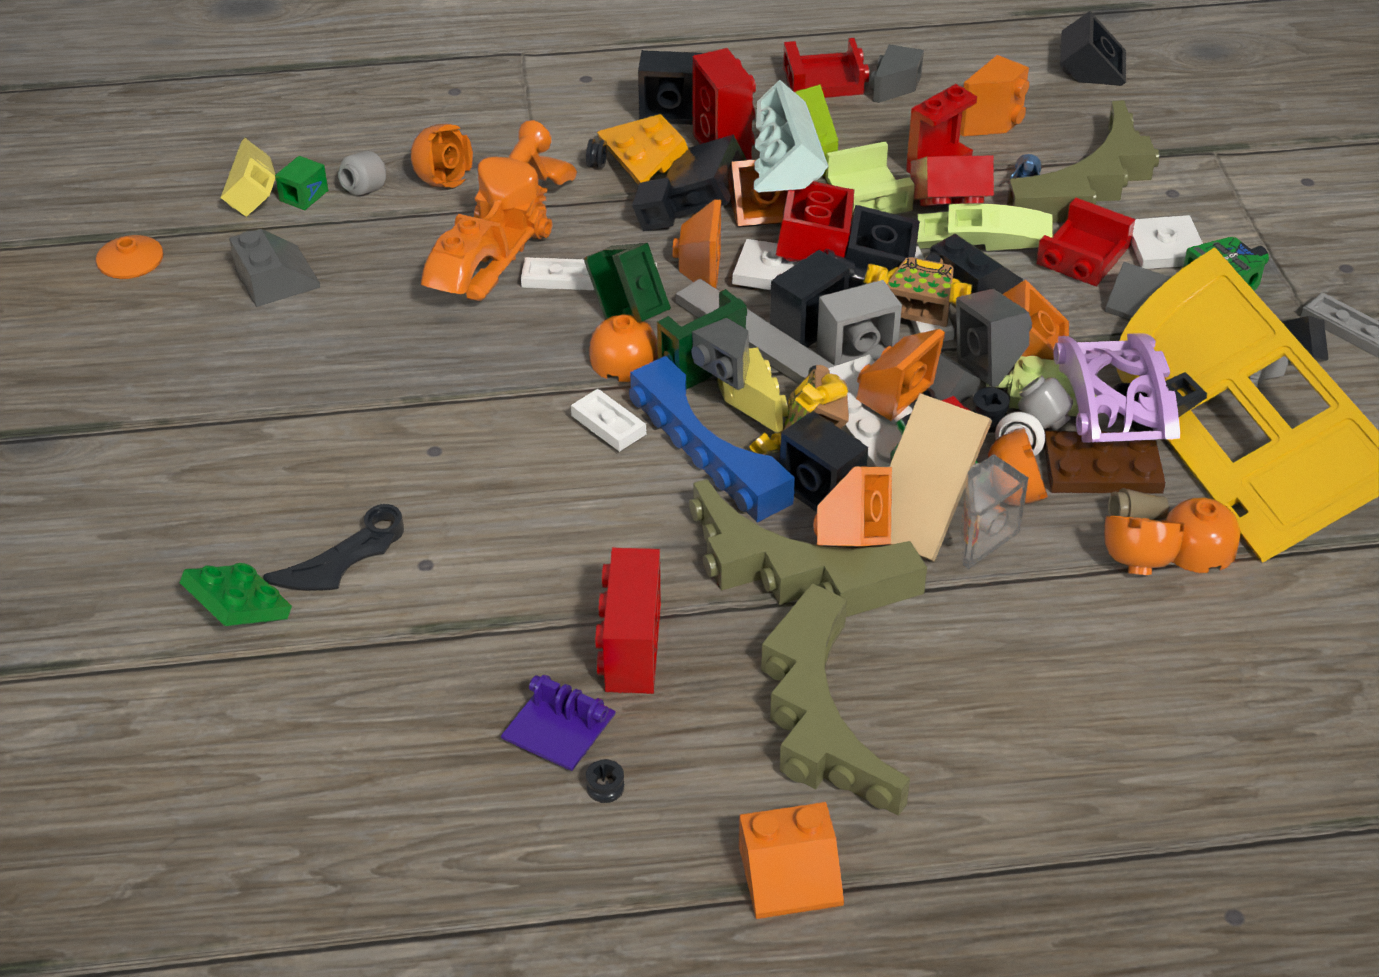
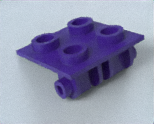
[501,674,616,771]

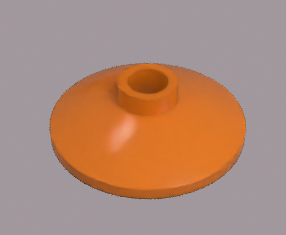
[96,235,163,279]

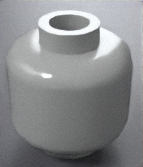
[338,150,386,196]
[1018,376,1073,431]

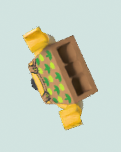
[864,254,972,327]
[749,365,849,454]

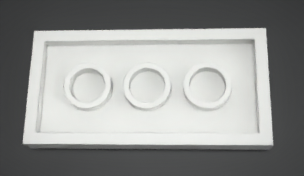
[828,355,913,467]

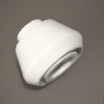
[995,412,1045,456]

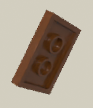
[1044,431,1166,494]

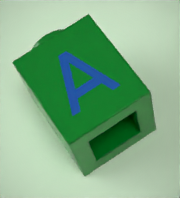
[275,156,328,211]

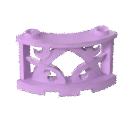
[1053,333,1180,443]

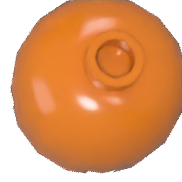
[411,124,473,188]
[589,315,658,382]
[982,427,1048,505]
[1166,497,1241,573]
[1104,516,1185,575]

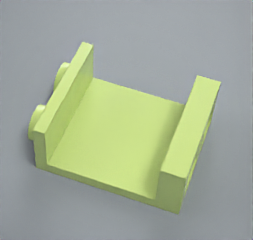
[825,141,915,214]

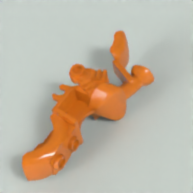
[421,120,577,301]

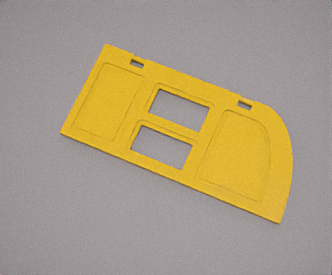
[1116,248,1379,563]

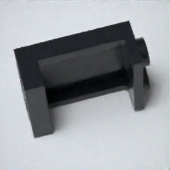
[666,134,746,218]

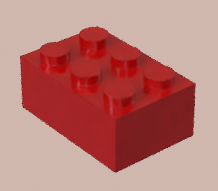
[693,48,756,160]
[911,155,994,206]
[775,181,855,262]
[595,547,661,694]

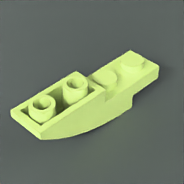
[917,204,1053,251]

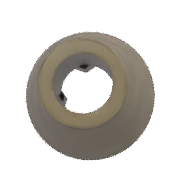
[1108,488,1169,520]

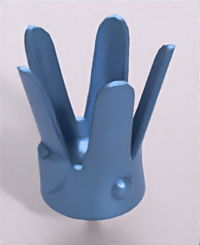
[1010,154,1041,179]

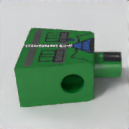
[1183,237,1269,291]

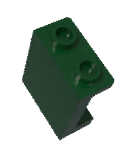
[584,243,671,322]
[657,289,747,390]

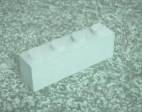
[754,80,828,192]

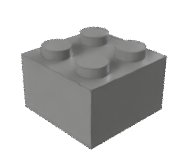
[817,280,902,366]

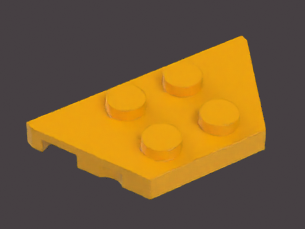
[597,114,688,185]

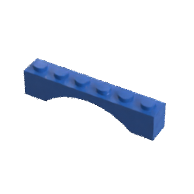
[629,356,794,523]

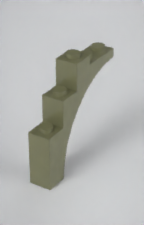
[1007,100,1159,223]
[689,479,927,617]
[761,583,910,816]

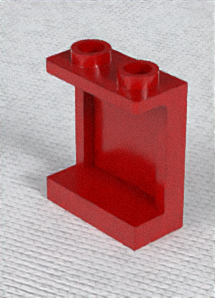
[783,38,869,98]
[906,84,978,174]
[1036,197,1136,287]

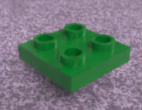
[179,563,292,626]

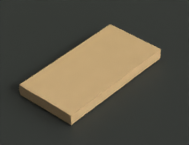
[888,393,992,562]

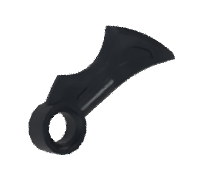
[263,504,404,590]

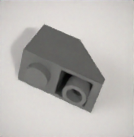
[870,44,924,103]
[692,318,750,390]

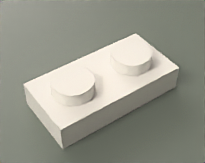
[571,389,646,452]

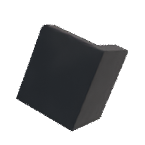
[632,178,675,231]
[1281,316,1328,363]

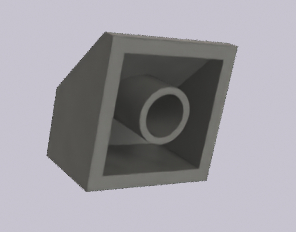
[229,229,320,307]
[956,289,1032,387]

